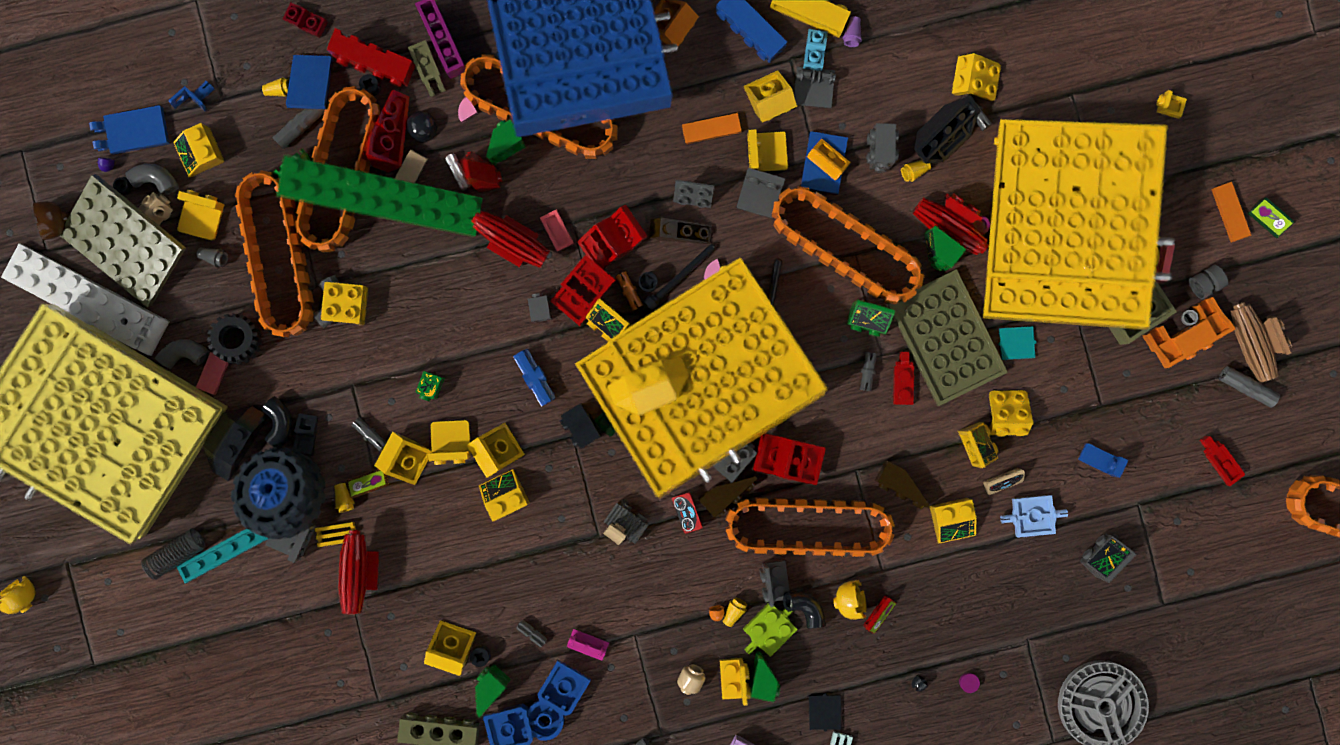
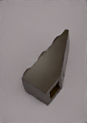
[649,218,711,244]
[875,460,930,509]
[699,475,757,518]

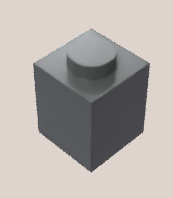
[528,293,552,323]

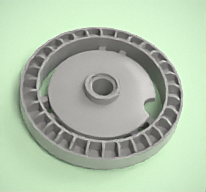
[1058,660,1149,745]

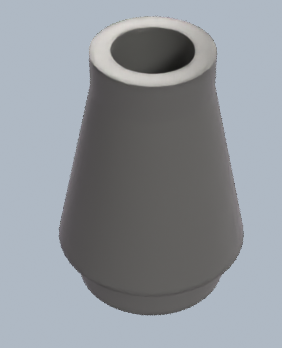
[197,247,228,267]

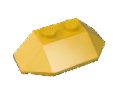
[608,356,689,415]

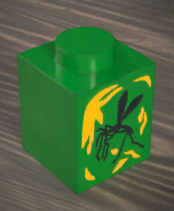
[415,371,445,402]

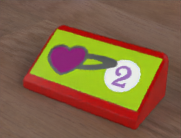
[863,595,896,634]

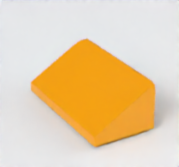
[807,138,851,180]

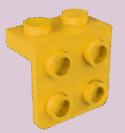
[952,53,1001,101]
[177,190,225,240]
[989,390,1033,437]
[428,420,471,465]

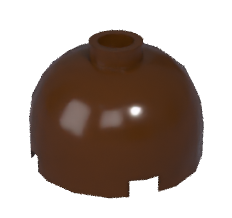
[33,201,68,240]

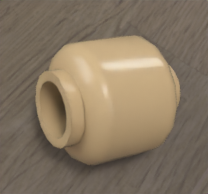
[677,664,705,695]

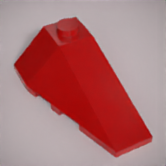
[366,90,410,173]
[462,151,503,192]

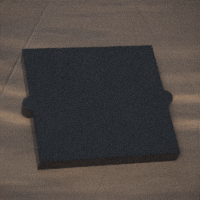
[809,693,841,732]

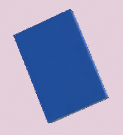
[286,55,333,109]
[801,131,848,195]

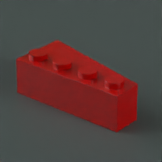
[326,28,415,87]

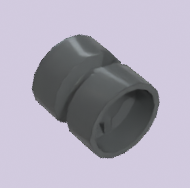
[1189,265,1228,299]

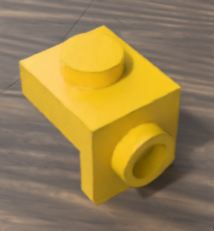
[1157,90,1187,119]

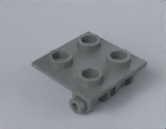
[794,67,836,108]
[673,180,714,208]

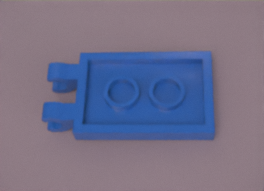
[89,105,170,154]

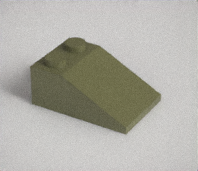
[1109,280,1177,345]

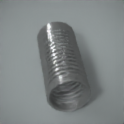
[141,528,205,580]

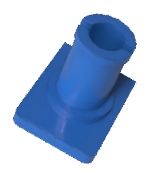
[169,80,215,112]

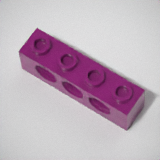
[415,0,466,79]

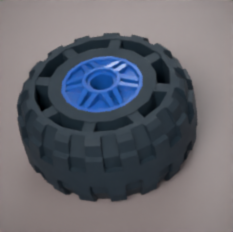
[231,447,326,539]

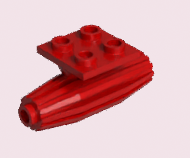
[912,193,989,255]
[472,211,550,268]
[338,530,379,614]

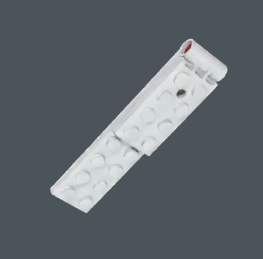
[1,244,170,356]

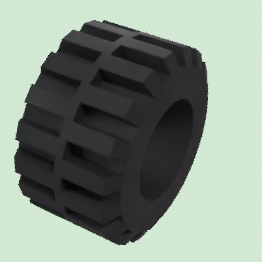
[207,313,262,365]

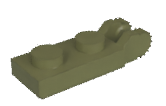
[408,40,446,97]

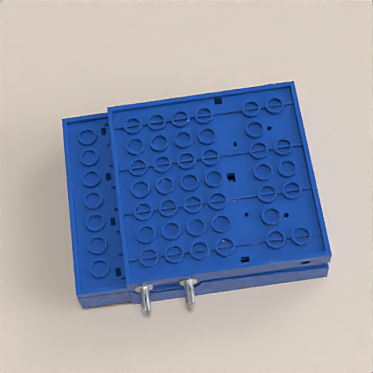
[487,0,678,137]

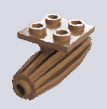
[1230,302,1292,382]

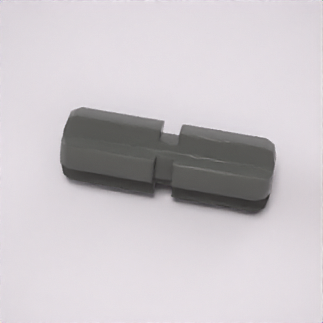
[516,620,547,647]

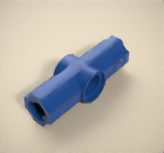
[513,348,556,406]

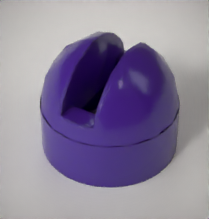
[98,157,115,172]

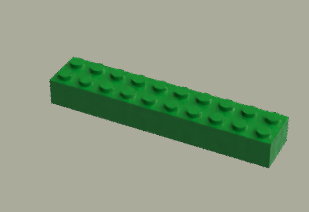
[277,155,483,237]

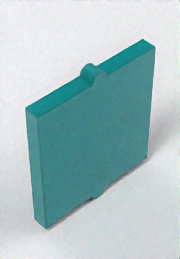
[998,327,1036,360]

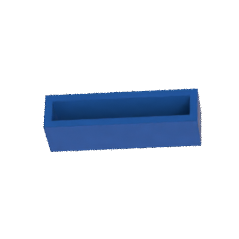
[716,0,787,63]

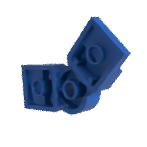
[483,660,591,745]

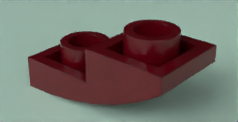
[282,2,328,38]

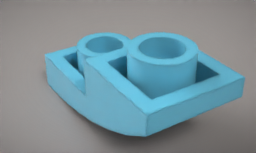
[803,29,827,71]

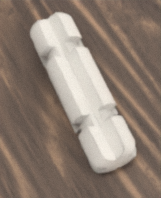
[446,153,471,190]

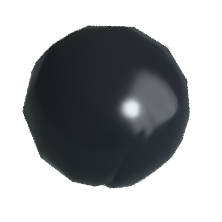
[406,111,438,143]

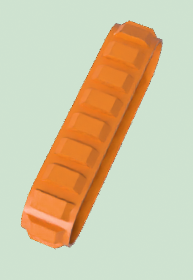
[460,55,618,159]
[295,86,382,252]
[235,170,315,338]
[771,186,924,305]
[1286,475,1340,538]
[725,497,895,557]

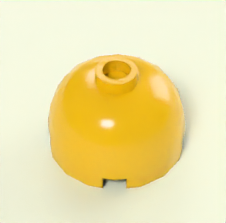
[0,576,35,614]
[833,580,867,619]

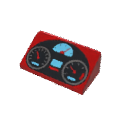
[672,491,703,534]

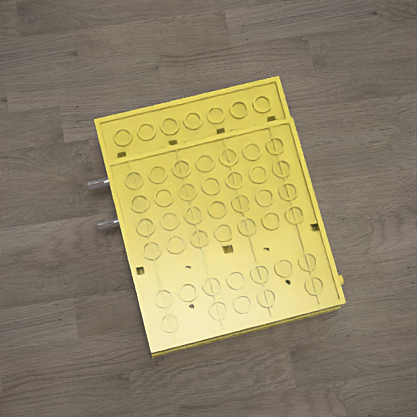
[0,304,228,544]

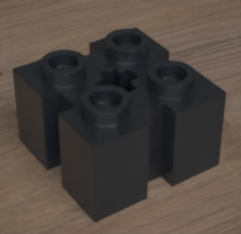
[560,403,602,449]

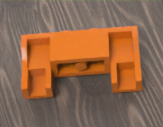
[1142,297,1236,368]

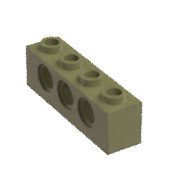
[397,712,480,745]

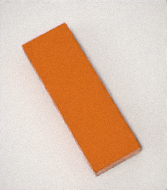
[682,113,742,144]
[1211,182,1251,242]

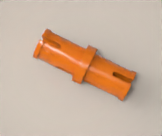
[615,271,643,311]

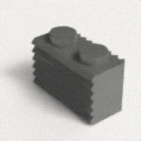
[604,501,649,544]

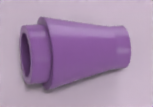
[843,16,862,47]

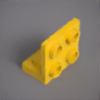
[747,129,788,172]
[321,282,368,325]
[720,658,751,705]

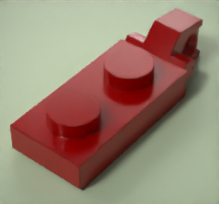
[893,352,914,405]
[1200,435,1245,486]

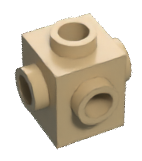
[138,192,173,225]

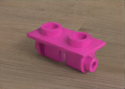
[567,629,609,661]

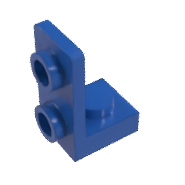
[1078,443,1129,478]

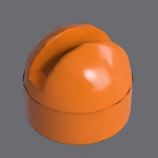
[709,605,725,621]

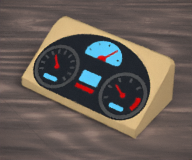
[983,468,1025,495]

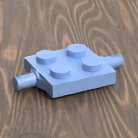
[1001,495,1068,538]

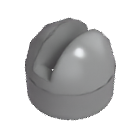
[1181,310,1198,326]

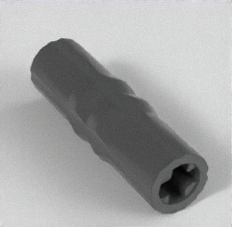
[272,108,325,149]
[1219,366,1280,408]

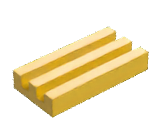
[315,522,356,547]

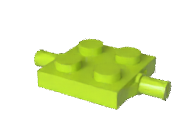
[743,603,798,657]

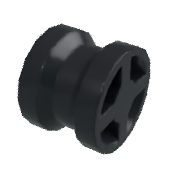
[359,74,381,96]
[470,645,491,667]

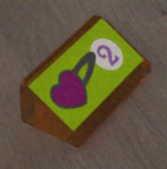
[347,469,390,499]

